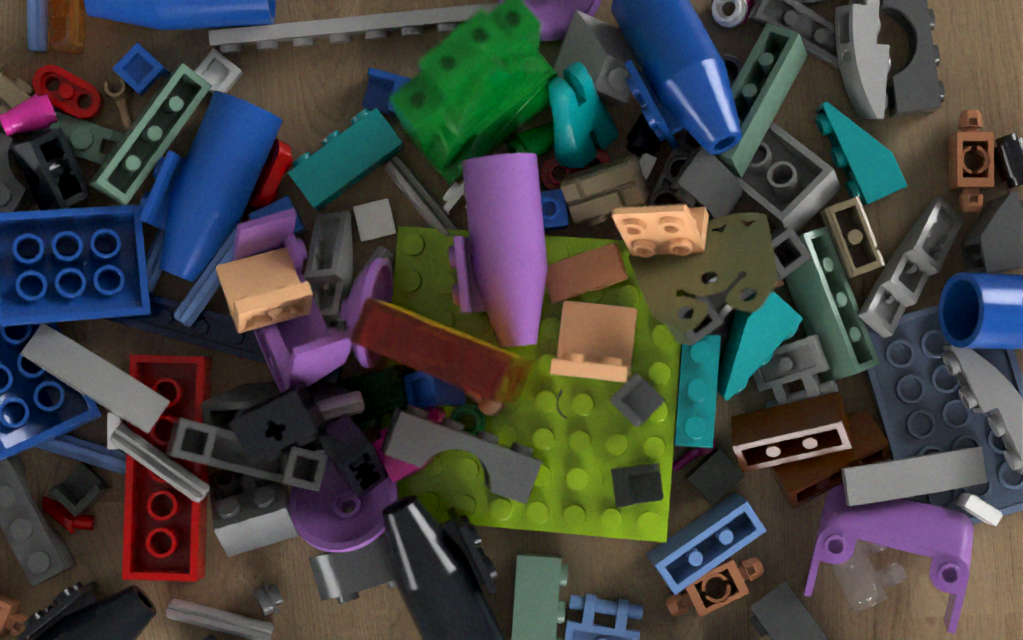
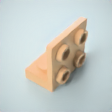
[612,205,709,257]
[216,248,313,334]
[550,300,638,382]

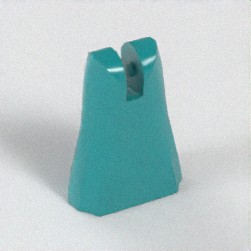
[548,62,619,168]

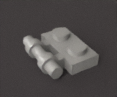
[753,334,838,408]

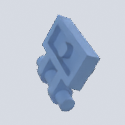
[564,593,643,640]

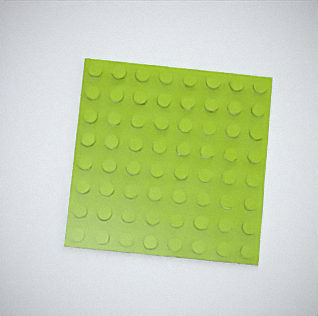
[382,226,685,543]

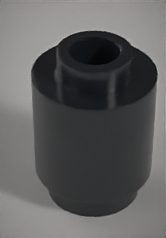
[994,132,1023,189]

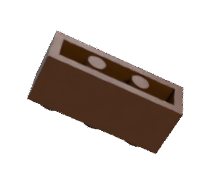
[731,392,852,473]
[770,408,890,509]

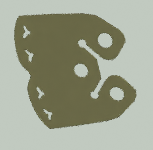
[628,212,777,331]

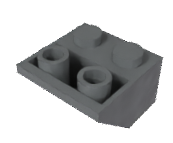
[960,191,1023,273]
[208,470,299,557]

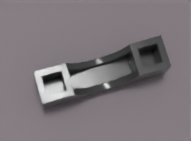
[879,0,945,118]
[666,226,812,345]
[380,404,542,504]
[165,418,328,492]
[0,454,77,587]

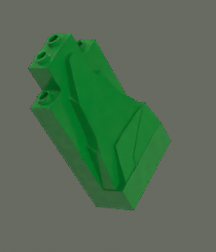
[389,0,558,187]

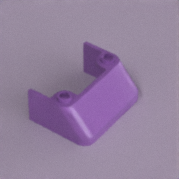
[232,208,353,393]
[804,483,974,634]

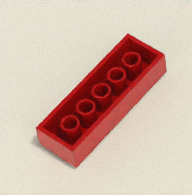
[122,355,212,582]

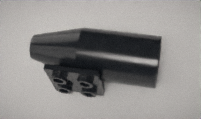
[382,496,506,640]
[16,581,157,640]

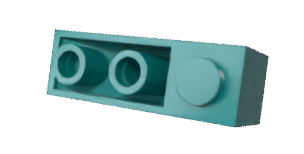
[815,101,908,206]
[717,290,804,401]

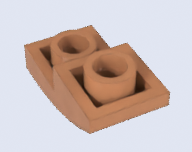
[546,243,628,304]

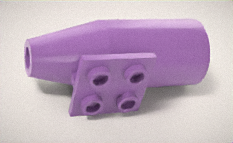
[448,153,548,348]

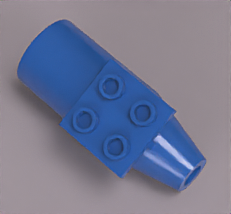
[84,0,276,31]
[611,0,742,155]
[138,91,283,283]
[939,272,1023,349]

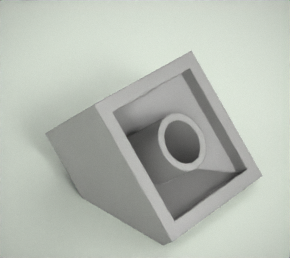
[552,10,640,106]

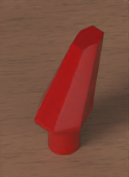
[42,496,95,535]

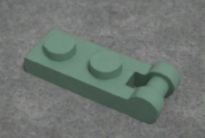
[27,111,125,165]

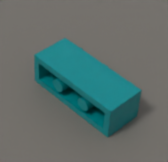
[288,107,405,212]
[674,335,721,449]

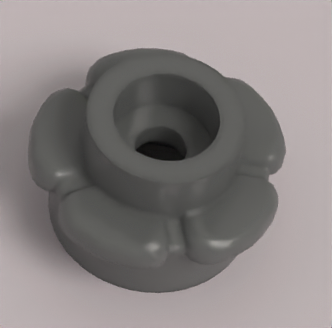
[253,581,284,616]

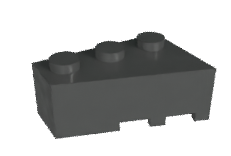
[749,581,829,640]

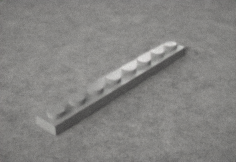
[208,2,499,54]

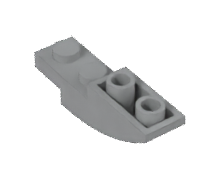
[835,0,891,120]
[942,343,1023,474]

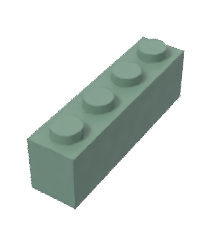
[699,23,808,179]
[89,63,212,206]
[785,226,880,382]
[511,552,568,640]

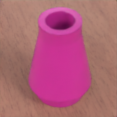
[0,94,58,136]

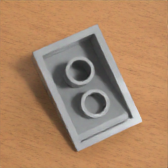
[735,121,841,234]

